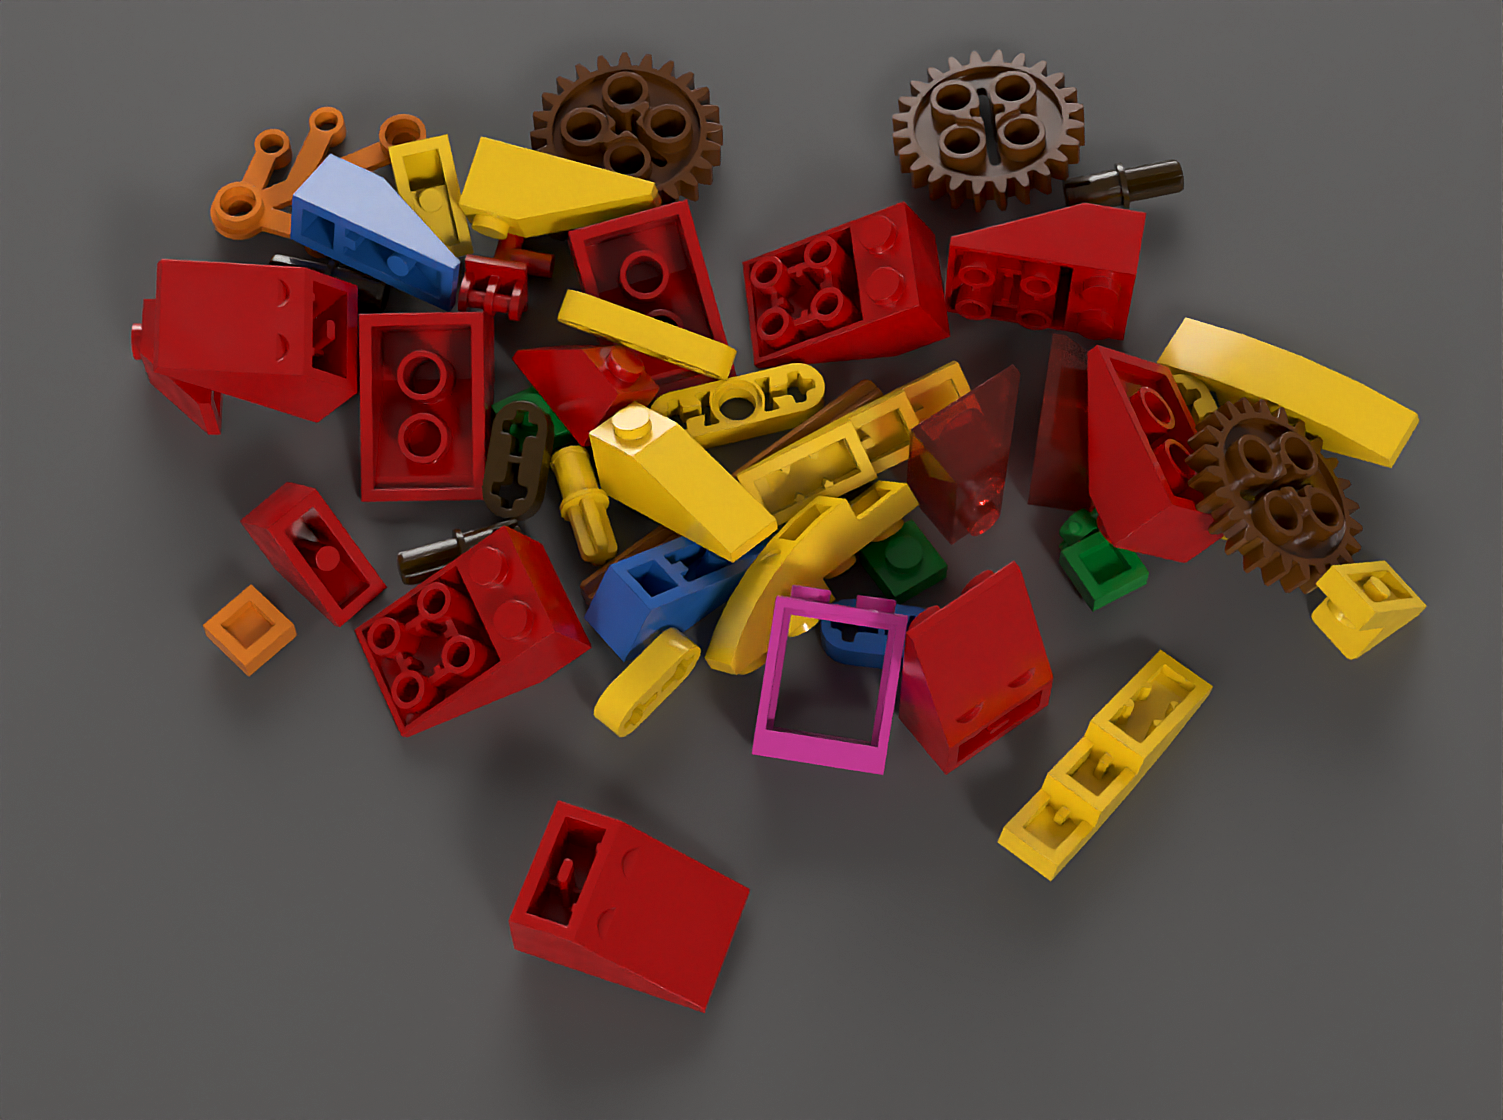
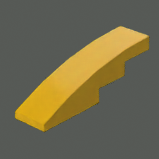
[1157,317,1419,468]
[736,360,984,526]
[998,649,1213,881]

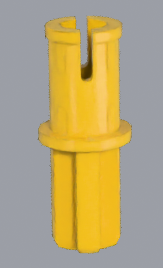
[550,446,618,566]

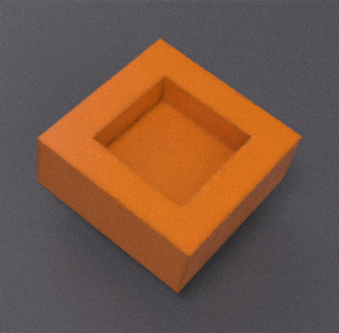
[203,584,297,677]

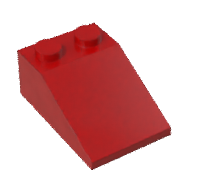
[567,199,737,401]
[359,311,495,502]
[1088,345,1224,563]

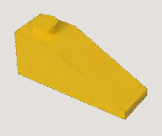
[459,136,662,239]
[589,401,778,563]

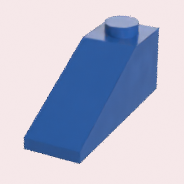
[290,154,460,312]
[584,536,770,662]

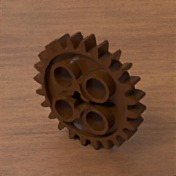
[892,50,1085,212]
[530,52,723,206]
[1185,397,1363,594]

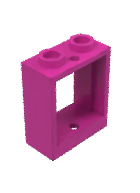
[752,585,908,775]

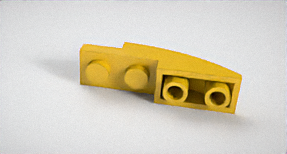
[705,480,920,675]

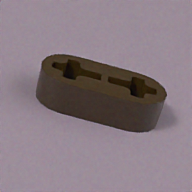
[482,400,555,521]

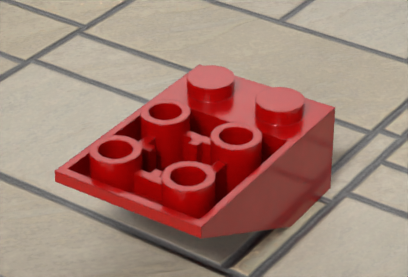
[742,201,951,369]
[945,203,1146,341]
[153,259,358,423]
[354,525,592,738]
[898,561,1054,775]
[508,800,750,1013]

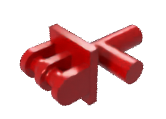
[457,233,555,321]

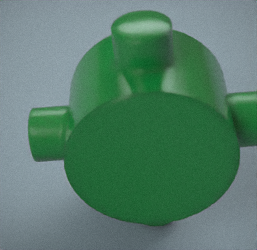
[1059,507,1100,550]

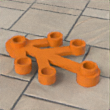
[210,107,427,258]

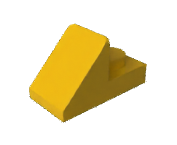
[388,134,474,257]
[1311,561,1427,660]

